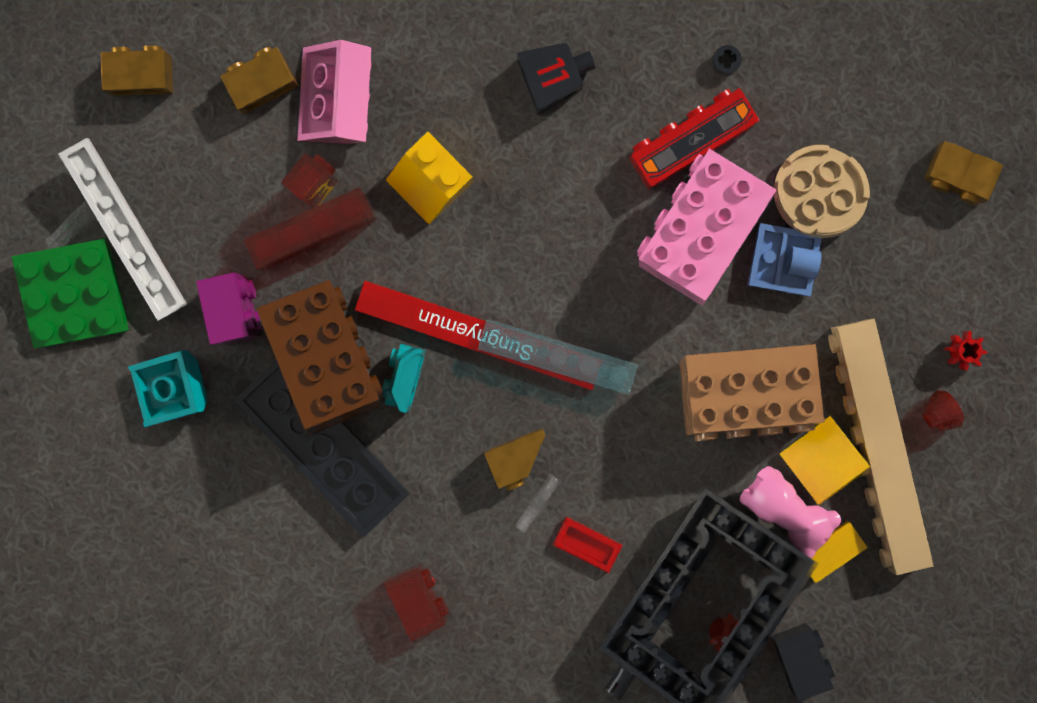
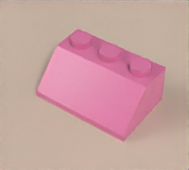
[298,40,371,144]

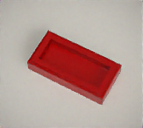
[552,516,623,573]

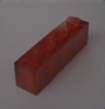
[243,187,377,271]

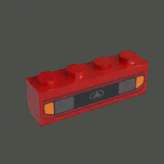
[629,88,760,190]

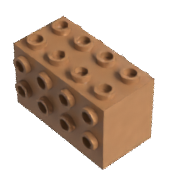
[679,344,824,442]

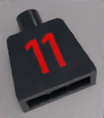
[517,43,596,115]

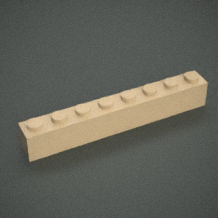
[828,318,934,575]

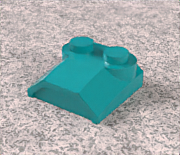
[382,344,426,413]
[128,350,207,427]

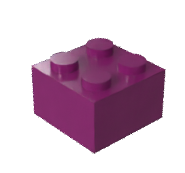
[196,273,263,345]

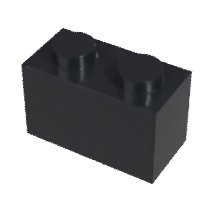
[771,623,835,702]

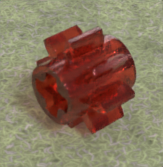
[708,614,739,652]

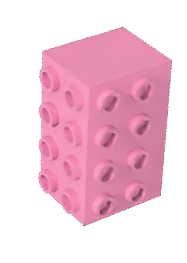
[637,149,776,306]

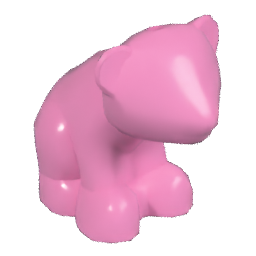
[739,466,841,558]

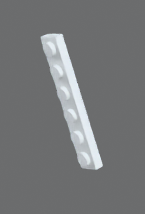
[58,138,187,321]

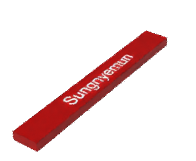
[355,281,602,390]

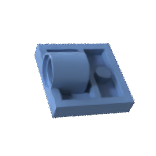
[747,223,822,297]

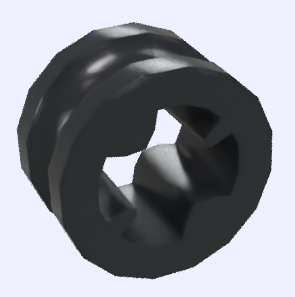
[712,45,742,76]

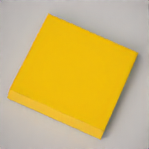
[780,416,871,505]

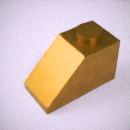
[484,428,545,491]

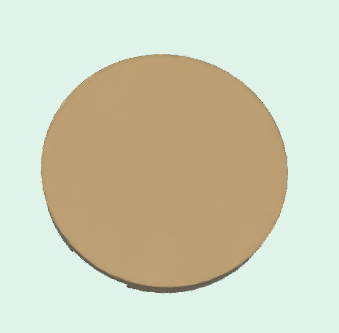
[774,145,870,238]

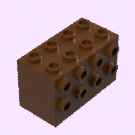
[256,280,383,436]

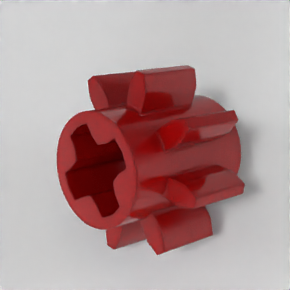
[944,331,988,370]

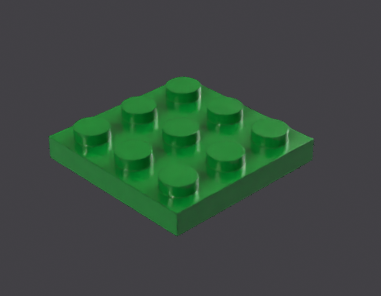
[11,238,129,349]

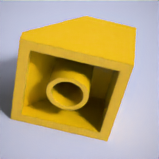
[386,132,474,225]

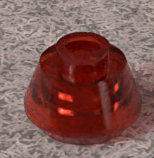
[922,390,965,431]

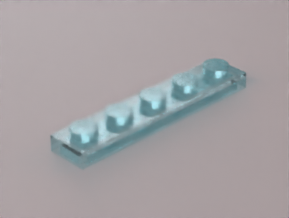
[478,319,638,395]

